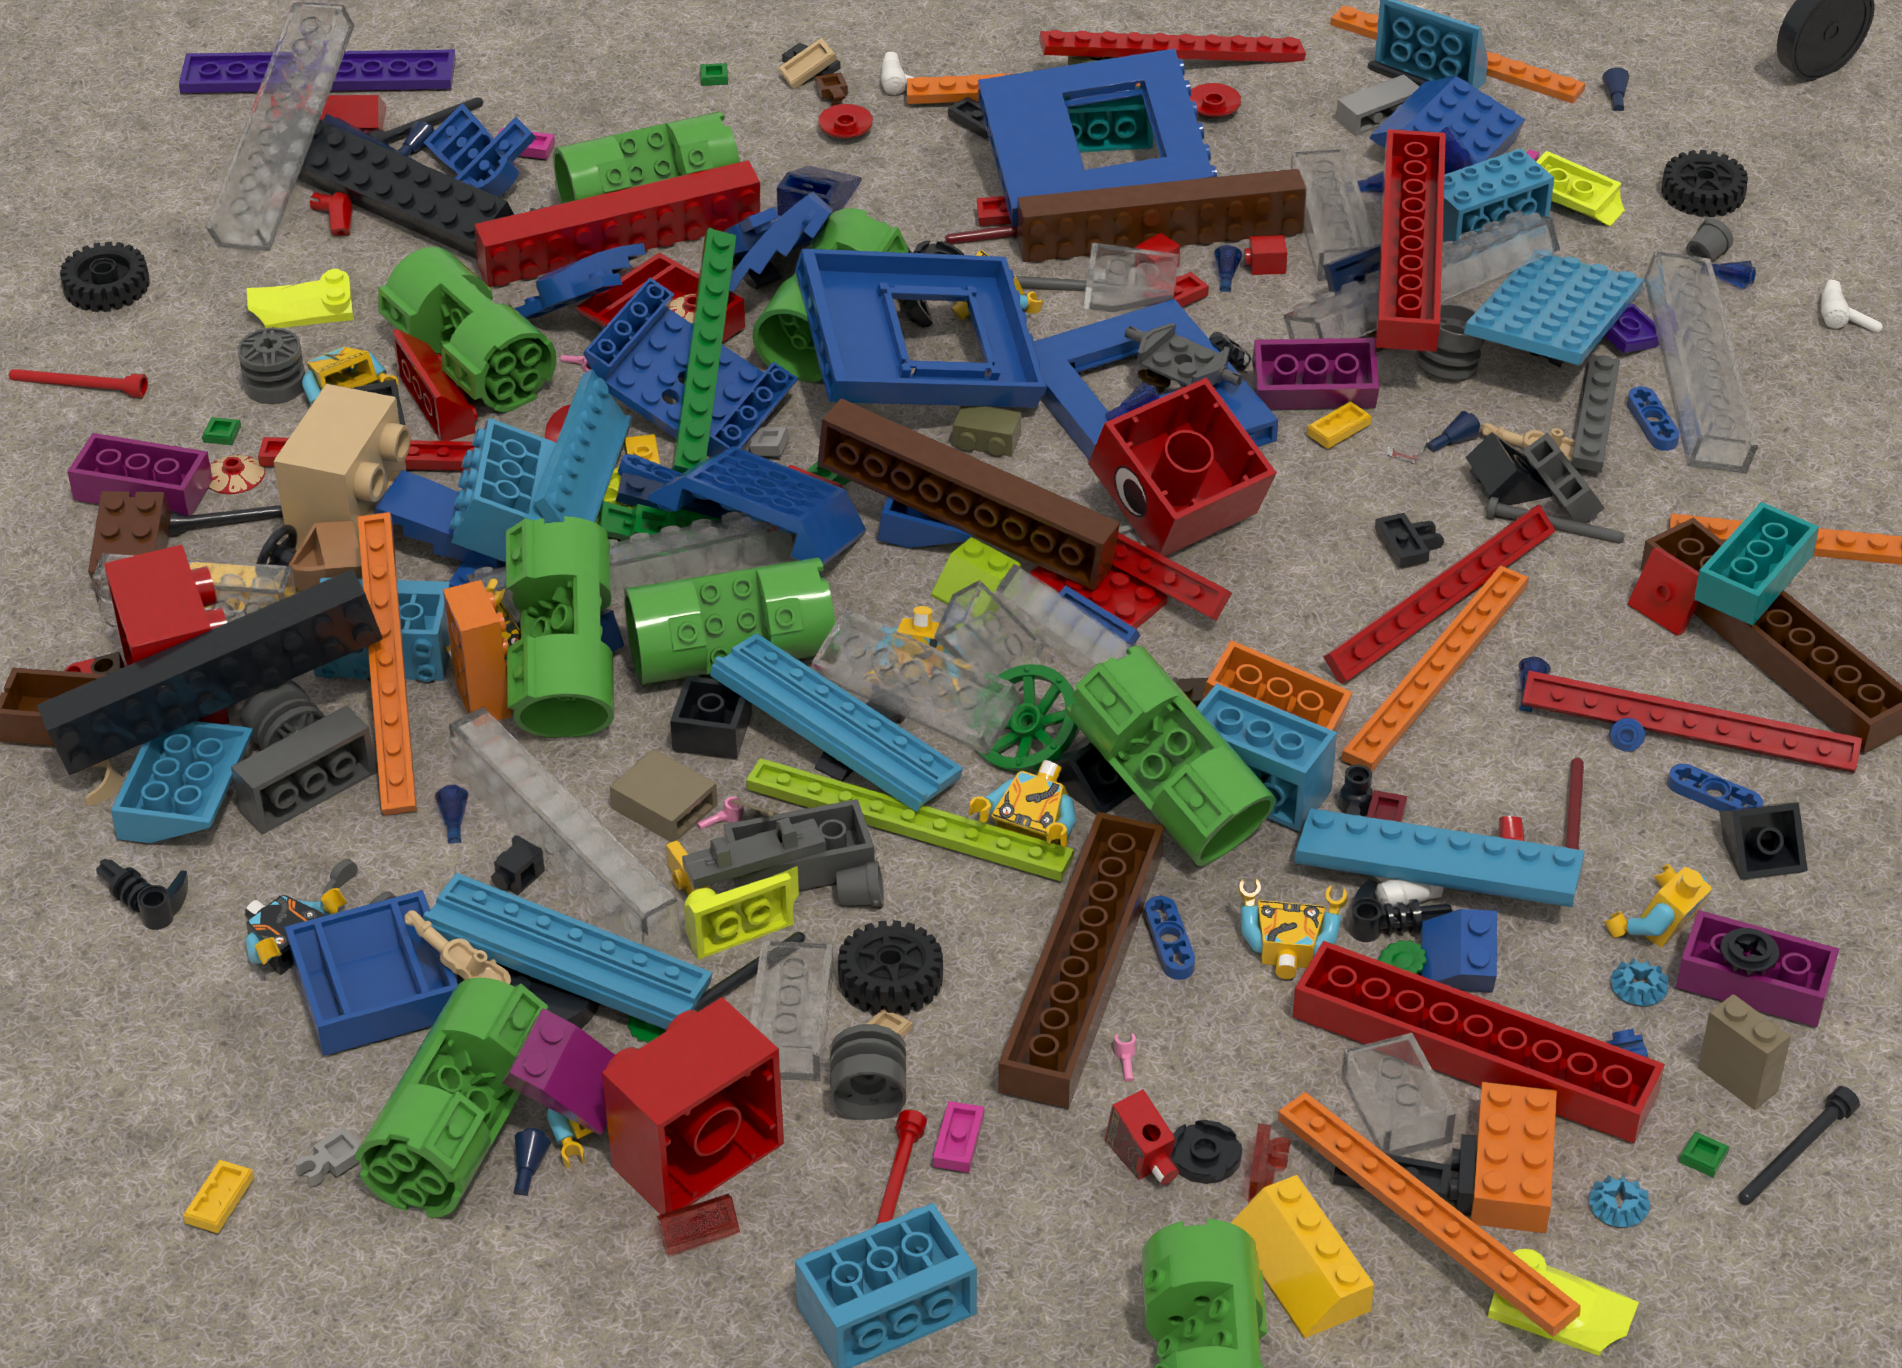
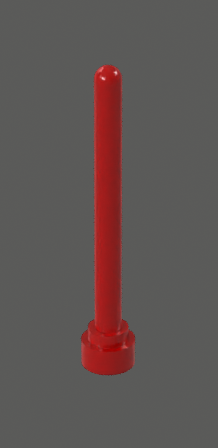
[8,369,148,398]
[876,1109,927,1224]

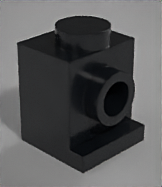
[491,835,545,895]

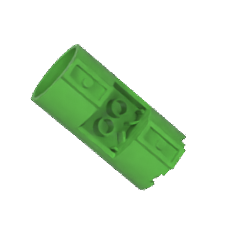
[553,111,740,204]
[752,208,909,383]
[378,247,557,412]
[506,516,615,738]
[624,557,836,685]
[1066,646,1276,866]
[355,977,548,1218]
[1142,1219,1268,1368]

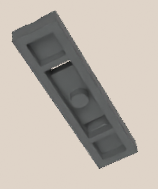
[682,817,826,889]

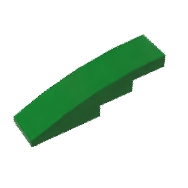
[597,501,730,551]

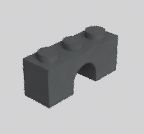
[1523,432,1605,523]

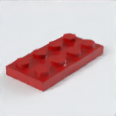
[1028,565,1168,629]

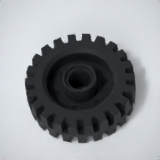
[1661,150,1748,217]
[60,242,150,312]
[838,920,943,1015]

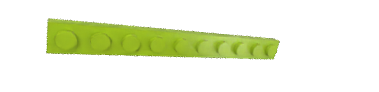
[746,758,1074,882]

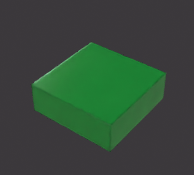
[700,63,728,86]
[202,417,241,445]
[1679,1131,1730,1178]

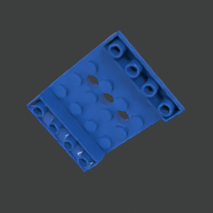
[583,277,798,457]
[648,446,866,566]

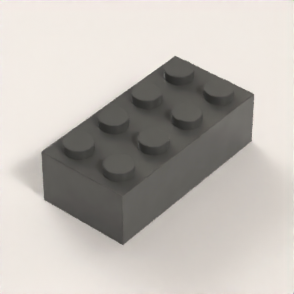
[231,705,376,835]
[723,799,875,890]

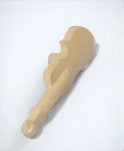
[1480,423,1575,463]
[404,910,511,984]

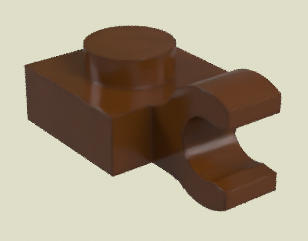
[815,72,848,106]

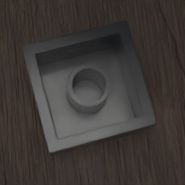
[670,676,753,758]

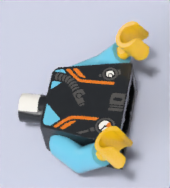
[245,888,347,975]

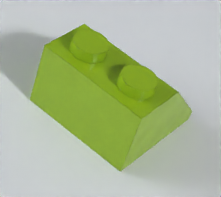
[931,537,1021,623]

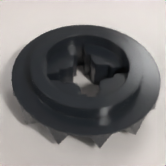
[1209,332,1252,366]
[1720,928,1779,976]

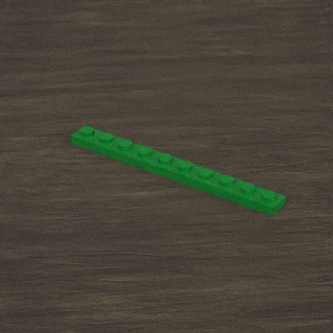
[672,228,736,473]

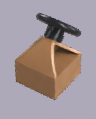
[256,520,362,591]

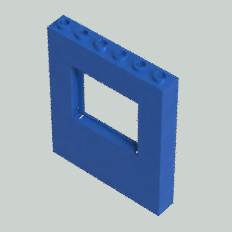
[978,49,1217,227]
[795,249,1047,408]
[1033,299,1278,460]

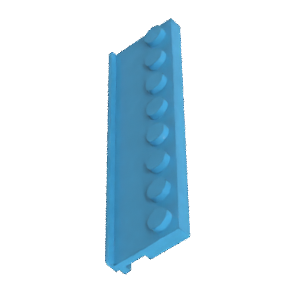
[534,369,632,523]
[710,633,963,812]
[1294,808,1584,907]
[423,873,712,1029]

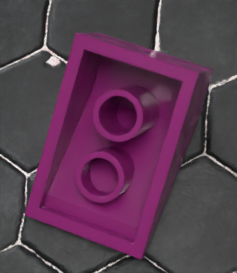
[502,1008,615,1135]

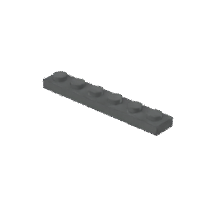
[1571,354,1620,473]

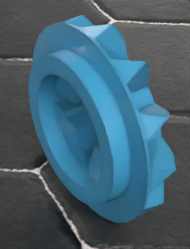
[1611,958,1669,1006]
[1589,1174,1651,1227]

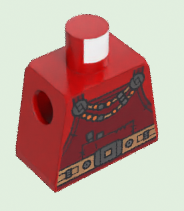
[1104,1089,1179,1185]

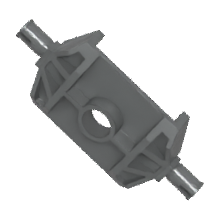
[1125,323,1243,387]

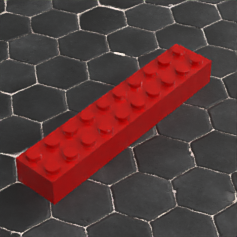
[1376,129,1446,352]
[474,160,760,287]
[1292,941,1665,1144]

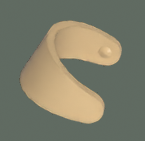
[85,759,123,806]

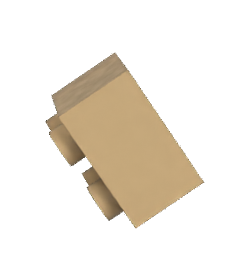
[274,384,411,550]

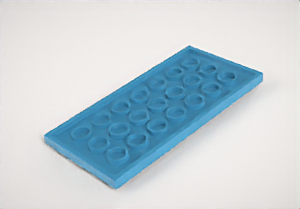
[1464,249,1644,365]

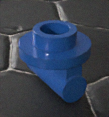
[1611,718,1646,751]
[1606,1029,1648,1058]

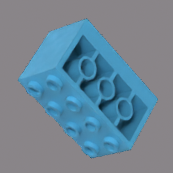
[1442,148,1554,265]
[449,418,556,562]
[314,578,450,682]
[1197,683,1337,832]
[795,1203,977,1368]

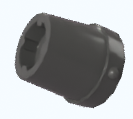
[1686,219,1733,265]
[836,861,884,907]

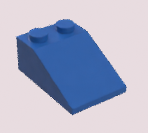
[878,498,974,548]

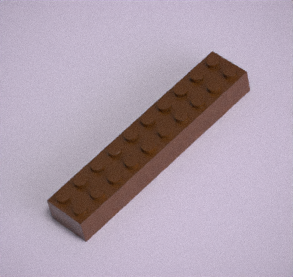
[1017,169,1307,262]
[817,398,1120,590]
[1641,517,1902,754]
[998,812,1164,1109]

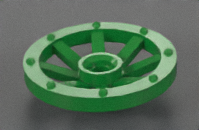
[970,664,1078,773]

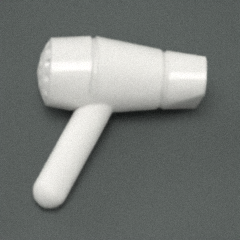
[881,52,915,95]
[1821,280,1883,333]
[1374,876,1444,909]

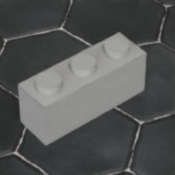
[1336,75,1419,136]

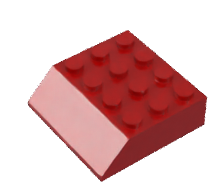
[576,253,745,343]

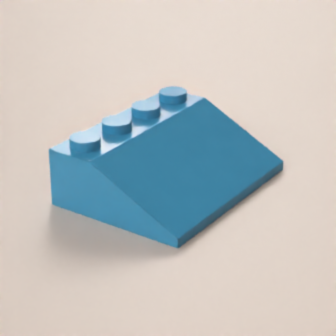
[1375,0,1488,89]
[111,721,253,843]

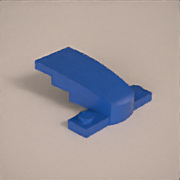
[423,103,537,197]
[729,192,833,292]
[724,207,811,258]
[514,243,646,319]
[374,470,506,587]

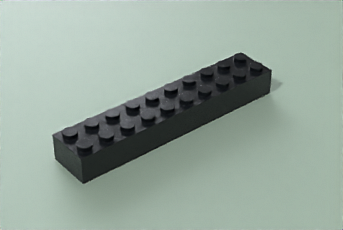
[260,108,514,259]
[37,569,383,775]

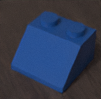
[1421,909,1497,992]

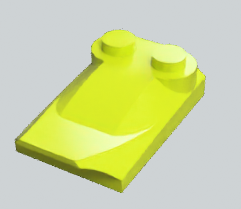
[1536,151,1625,226]
[246,269,354,328]
[684,866,799,960]
[1488,1249,1640,1356]

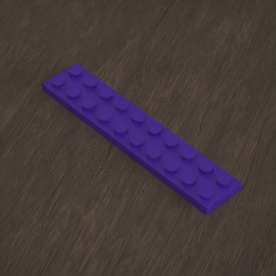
[179,49,456,93]

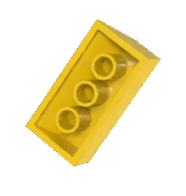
[1231,1175,1374,1339]

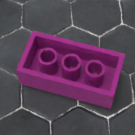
[1252,338,1379,410]
[67,433,213,516]
[1676,910,1839,1027]

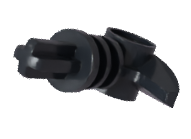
[96,859,188,930]
[1349,879,1453,942]

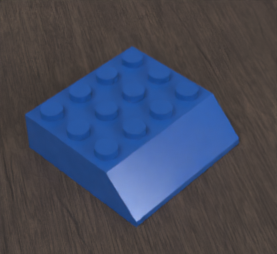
[1369,76,1525,175]
[285,890,458,1056]

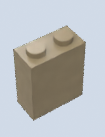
[610,749,718,842]
[1698,994,1791,1110]

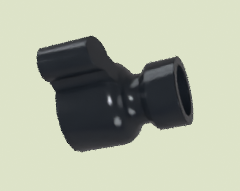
[1339,764,1373,817]

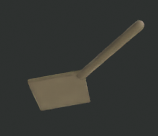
[732,799,779,818]

